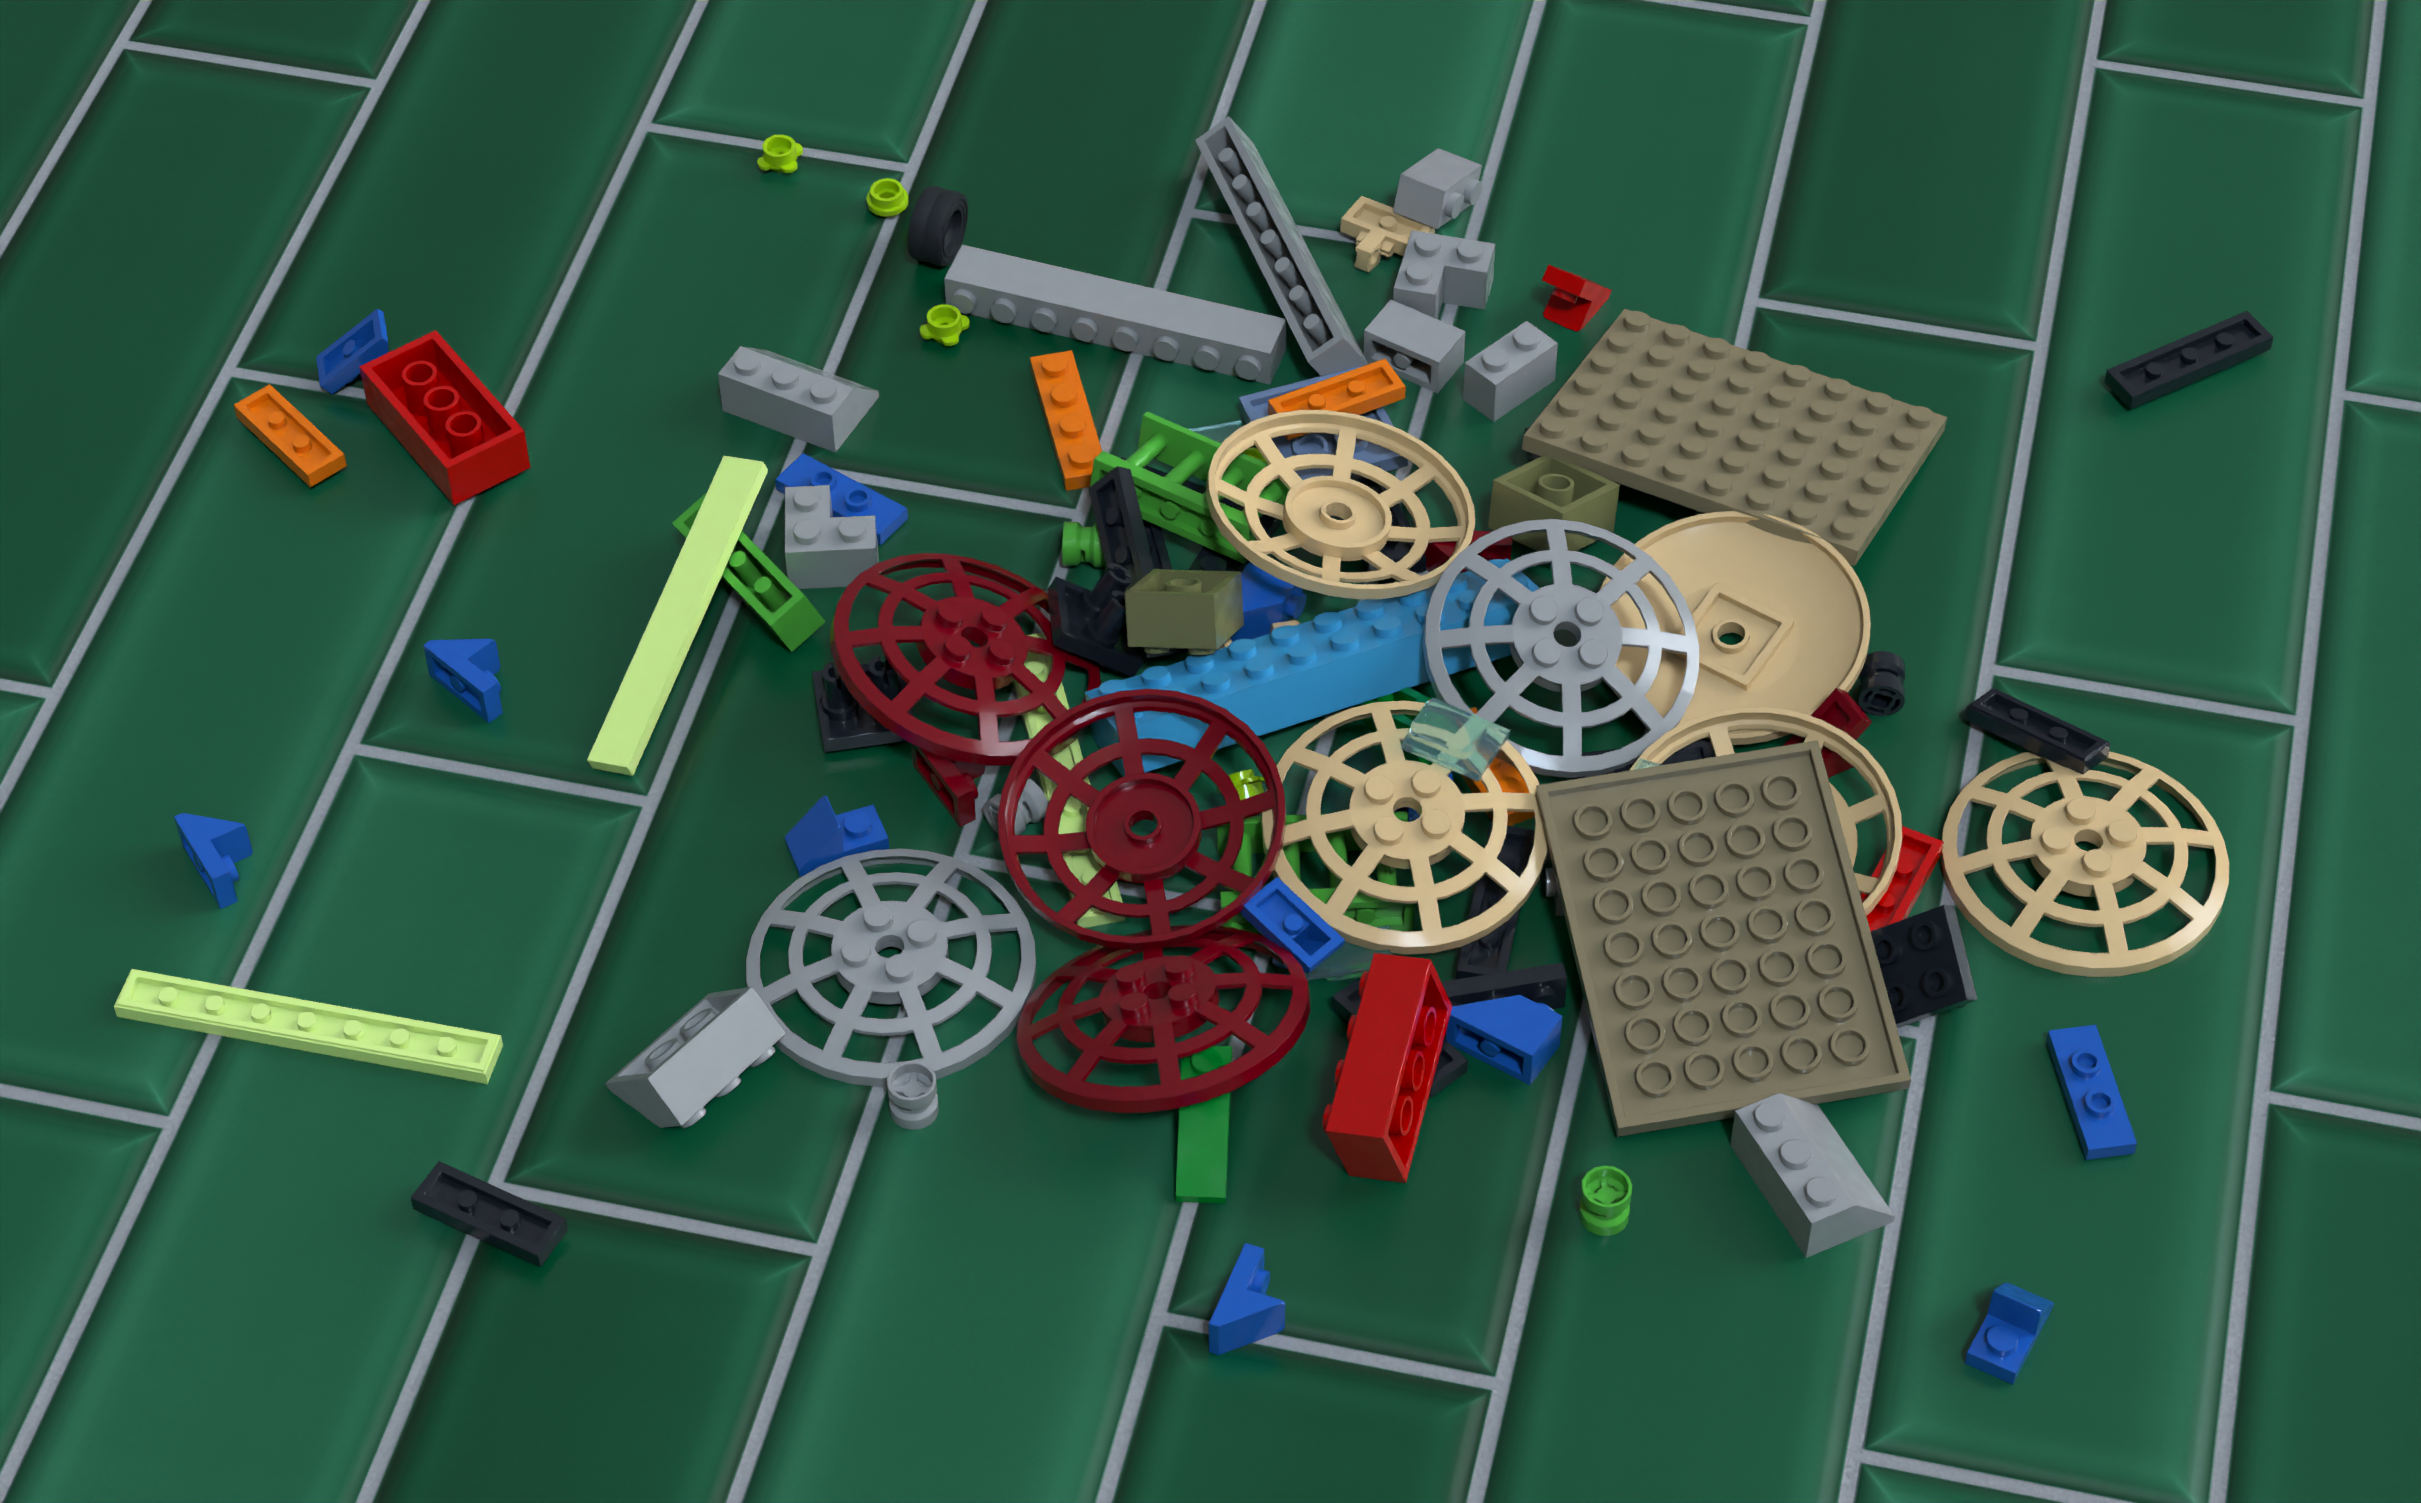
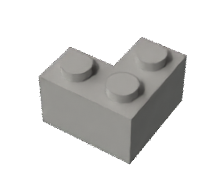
[1393,230,1495,319]
[785,485,879,589]

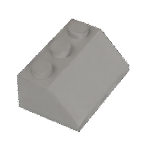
[718,346,879,453]
[605,987,786,1128]
[1730,1093,1895,1258]

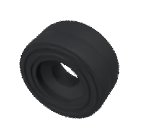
[907,186,968,266]

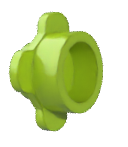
[757,135,803,173]
[920,304,970,346]
[1216,769,1265,800]

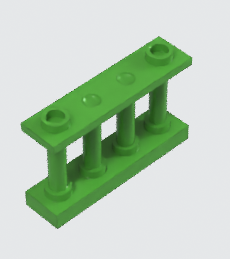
[1089,411,1302,564]
[1217,811,1414,935]

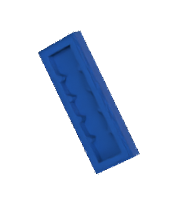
[775,453,908,545]
[2046,1025,2137,1160]

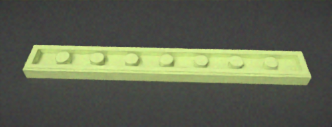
[587,456,768,776]
[1013,632,1125,928]
[114,969,503,1084]

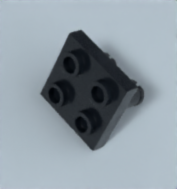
[1047,563,1143,677]
[812,655,913,752]
[1871,905,1978,1028]

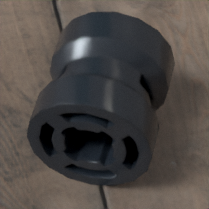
[1858,651,1906,716]

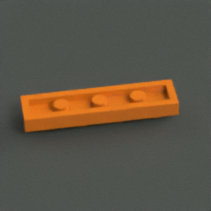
[1030,350,1102,491]

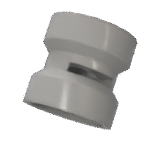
[983,779,1049,835]
[887,1060,939,1130]

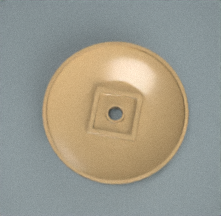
[1600,511,1871,745]

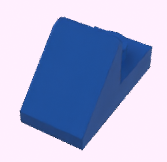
[316,308,388,395]
[423,639,503,723]
[784,795,889,877]
[174,813,253,909]
[1241,877,1345,973]
[1209,1243,1285,1355]
[1965,1282,2054,1385]

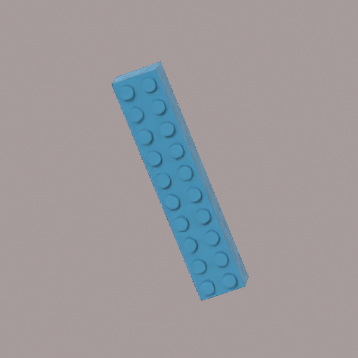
[1085,558,1539,777]

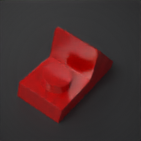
[1542,264,1612,332]

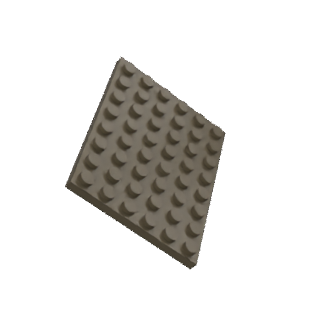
[1522,309,1947,566]
[1536,740,1911,1137]

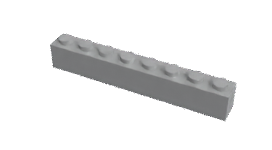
[1195,116,1368,376]
[944,245,1286,384]

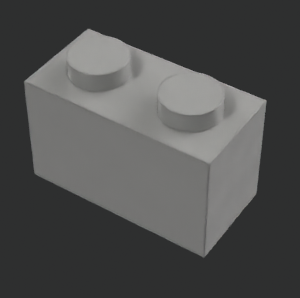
[1393,148,1482,229]
[1363,300,1465,393]
[1463,321,1558,422]

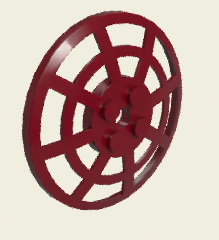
[830,553,1101,765]
[998,689,1287,950]
[1016,925,1310,1113]

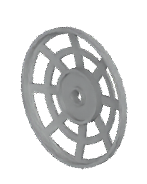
[1423,519,1699,778]
[746,849,1037,1087]

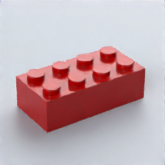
[359,330,531,505]
[1323,953,1453,1183]

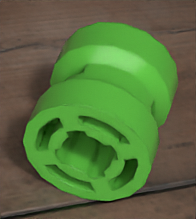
[1062,521,1107,567]
[1579,1166,1632,1236]

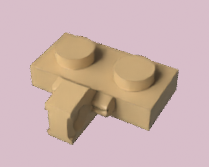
[1340,196,1435,272]

